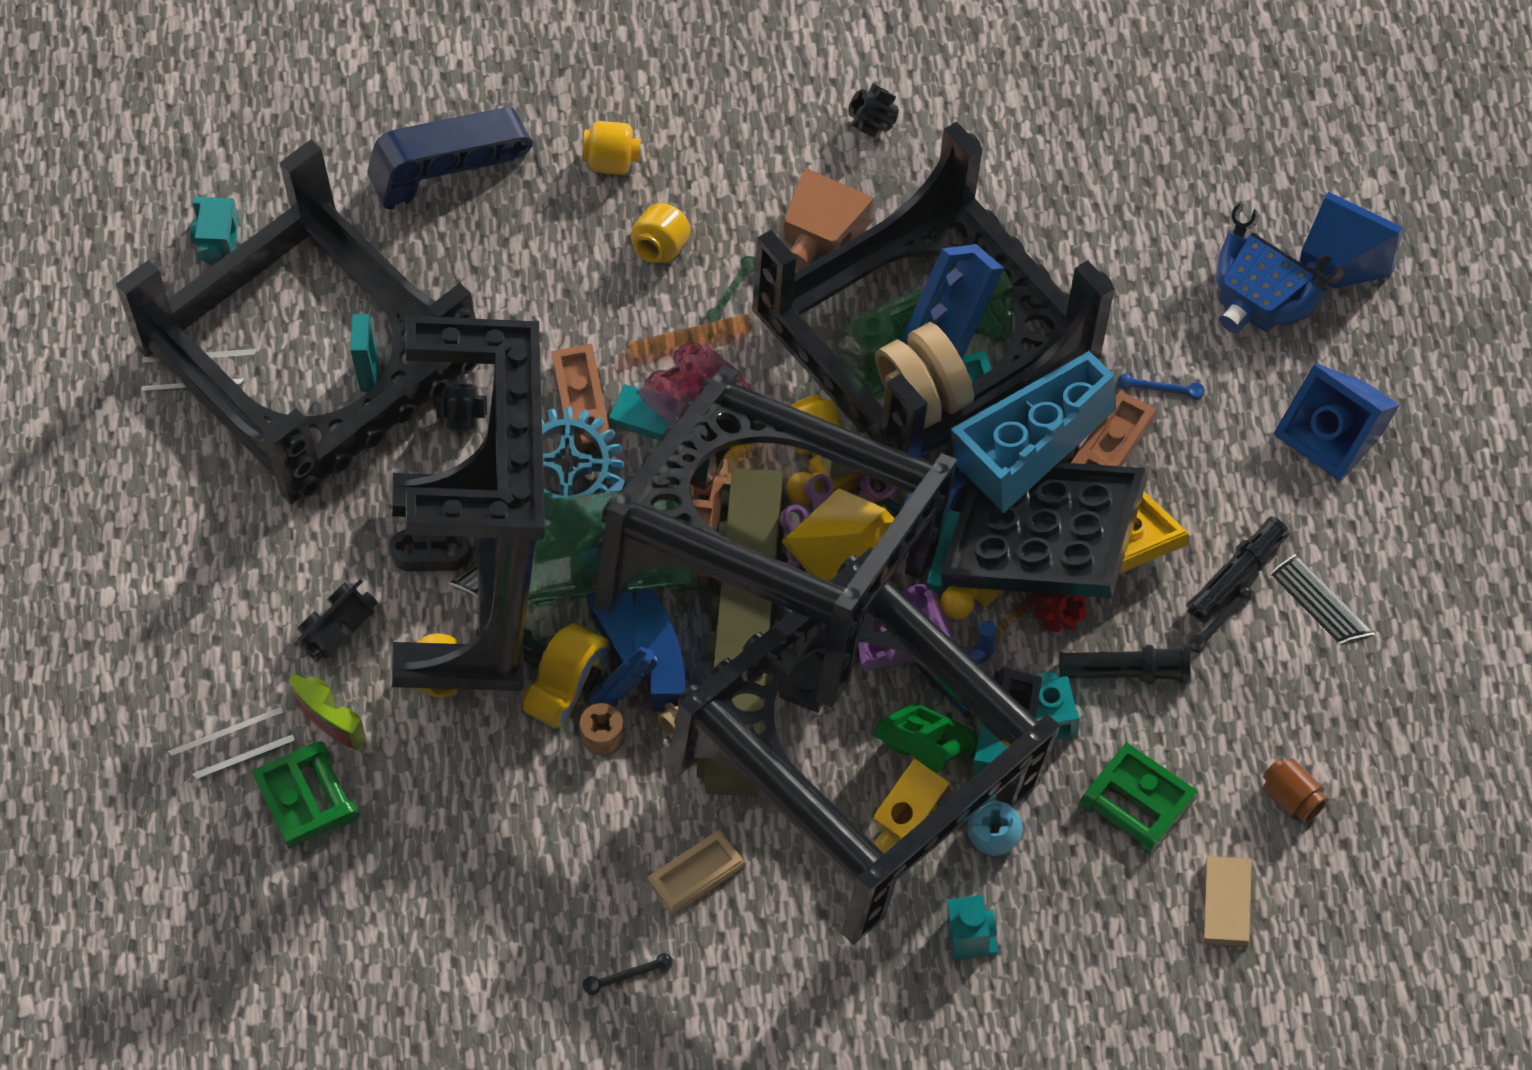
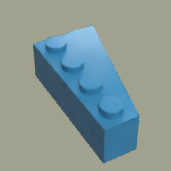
[951,351,1116,513]

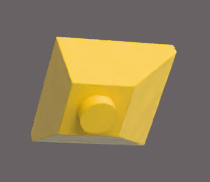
[782,488,894,581]

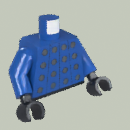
[1216,203,1344,334]

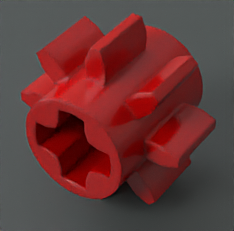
[1034,593,1087,633]

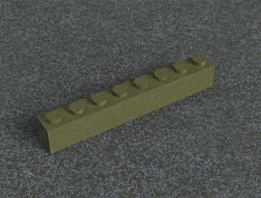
[696,468,784,796]

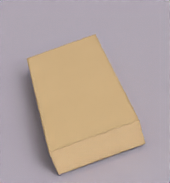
[647,829,745,915]
[1203,856,1252,947]

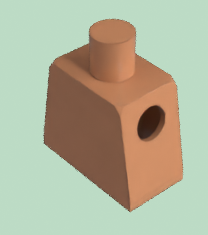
[784,168,874,269]

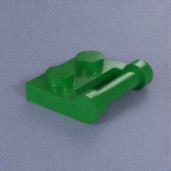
[874,702,979,773]
[252,741,360,849]
[1079,742,1198,855]

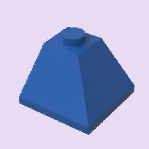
[1300,192,1403,289]
[1273,364,1400,481]

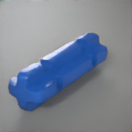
[589,647,658,707]

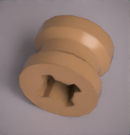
[579,703,625,756]

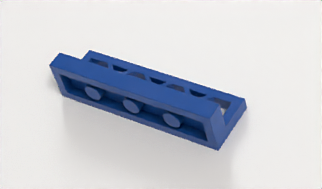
[880,244,1004,392]

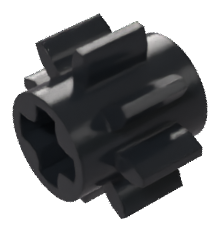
[848,84,899,138]
[436,383,487,430]

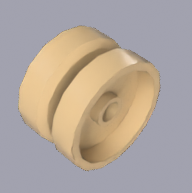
[875,322,974,429]

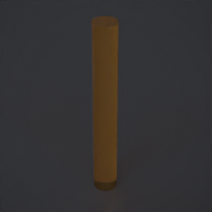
[628,314,752,359]

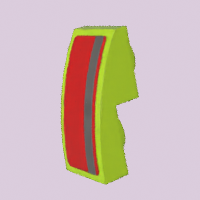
[289,673,366,751]

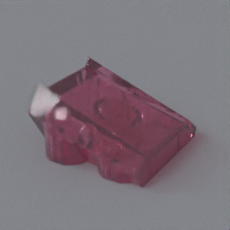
[636,342,752,426]

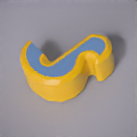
[522,623,611,729]

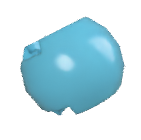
[966,800,1023,857]

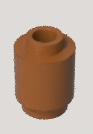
[1263,759,1329,824]

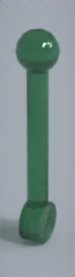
[706,256,756,324]

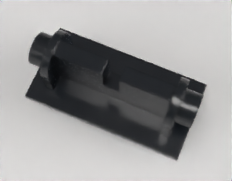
[294,579,378,662]

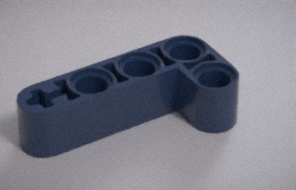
[367,107,533,210]

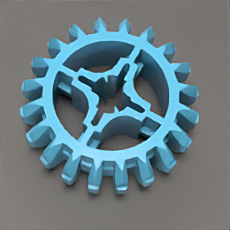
[542,407,624,521]

